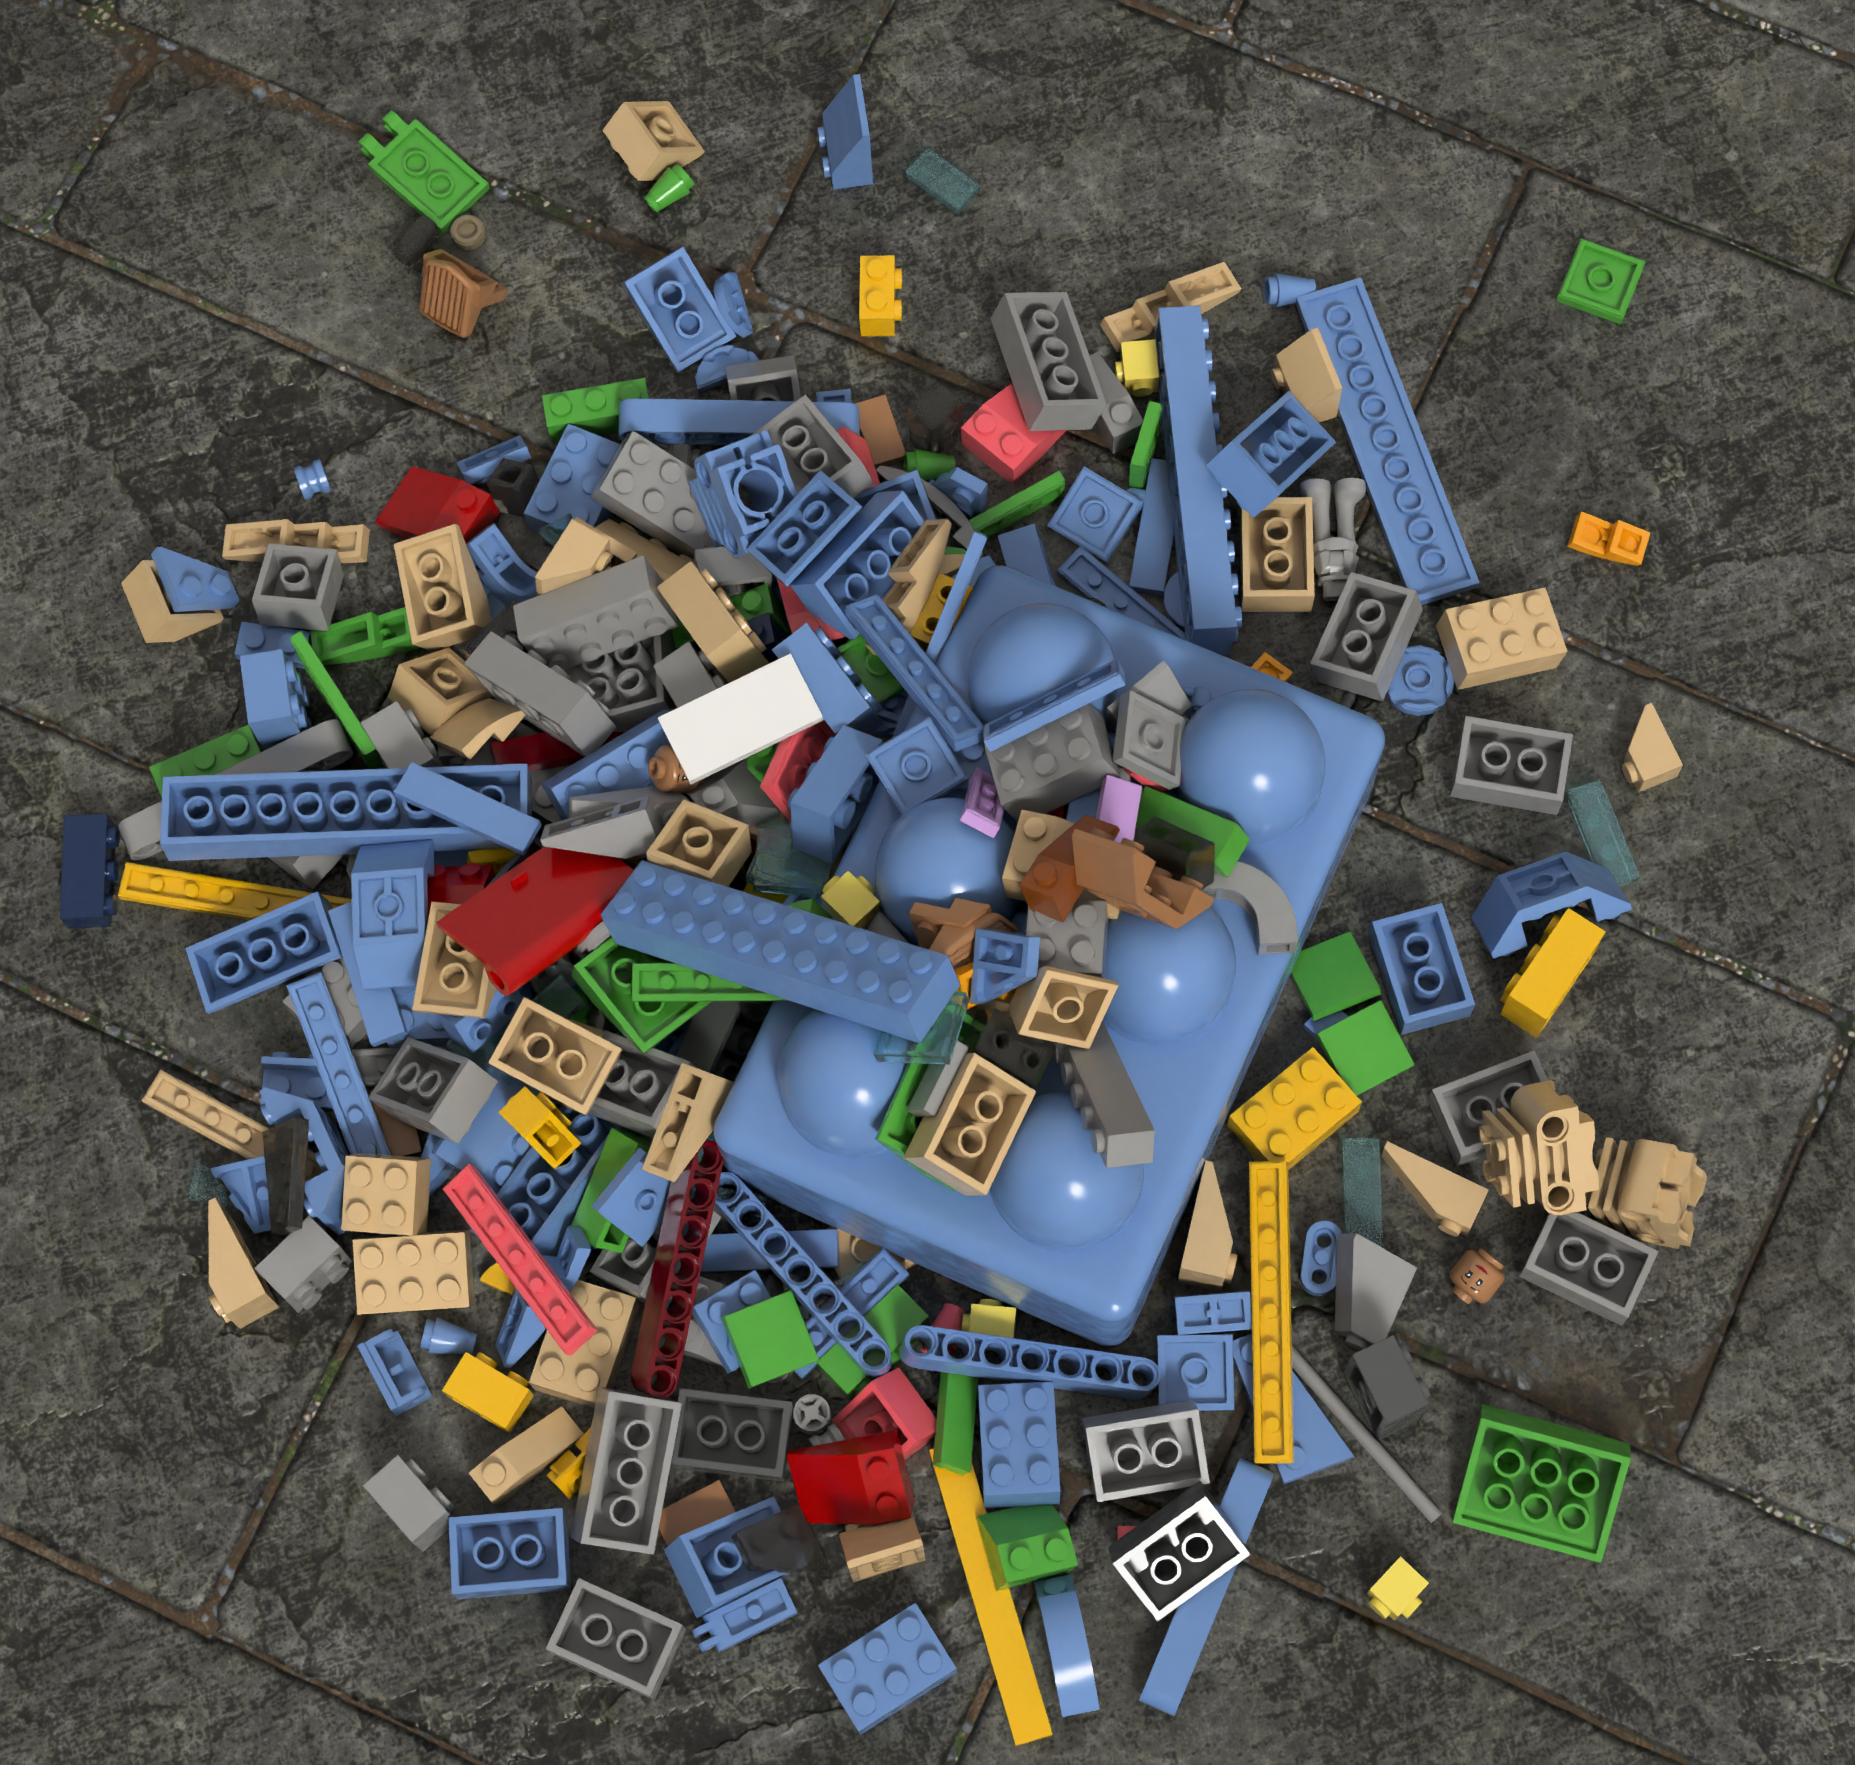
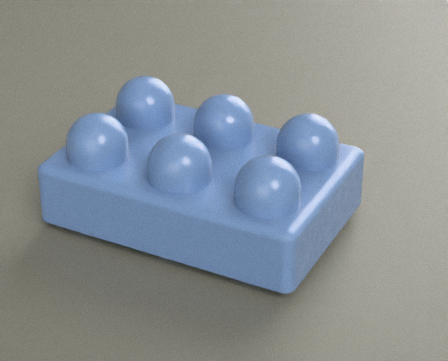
[714,565,1385,1346]

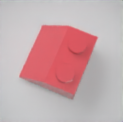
[831,1368,937,1460]

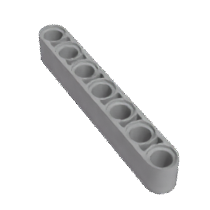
[118,719,353,860]

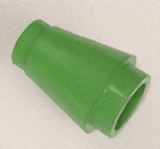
[643,164,695,213]
[903,448,955,481]

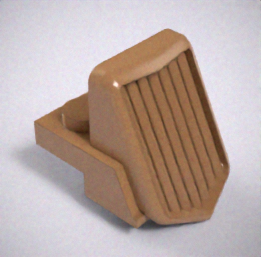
[419,249,508,338]
[909,898,1018,999]

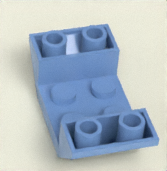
[351,840,434,990]
[1471,851,1632,959]
[260,1088,350,1236]

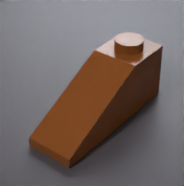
[1020,815,1120,922]

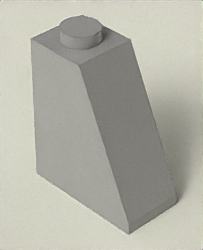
[1335,1233,1417,1351]

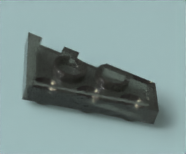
[262,1117,309,1236]

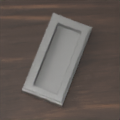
[907,1040,968,1117]

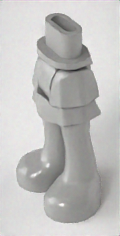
[1299,478,1366,601]

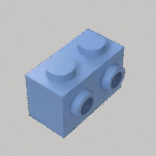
[436,989,523,1054]

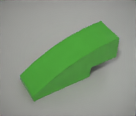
[310,607,421,665]

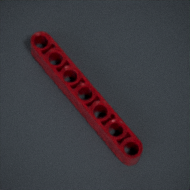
[631,1139,724,1399]

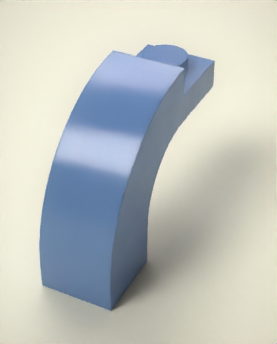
[466,524,537,612]
[1034,1574,1100,1717]

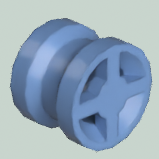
[294,459,332,500]

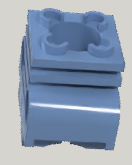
[688,430,798,558]

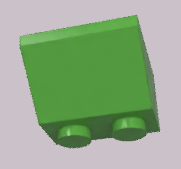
[976,1505,1078,1591]

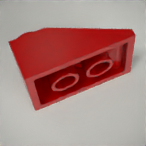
[375,466,500,543]
[786,1430,914,1525]

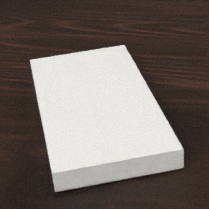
[658,653,824,785]

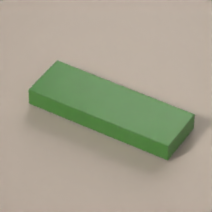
[968,471,1065,537]
[933,1356,978,1475]

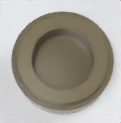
[450,215,486,251]

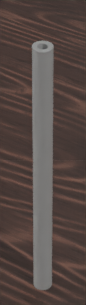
[1292,1346,1442,1523]

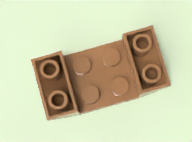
[1072,828,1214,930]

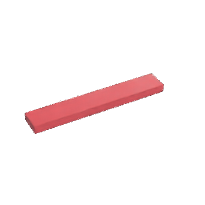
[443,1163,598,1356]

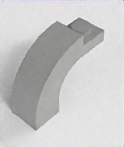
[1177,861,1298,955]

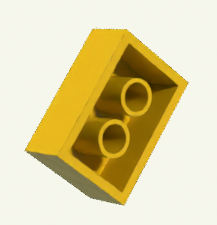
[1500,908,1606,1038]
[1227,1047,1362,1170]

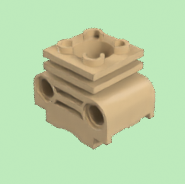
[1479,1080,1599,1215]
[1586,1137,1707,1249]

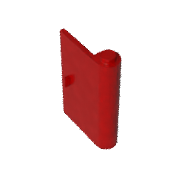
[436,847,635,996]

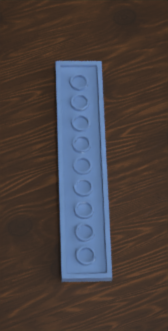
[1295,277,1480,605]

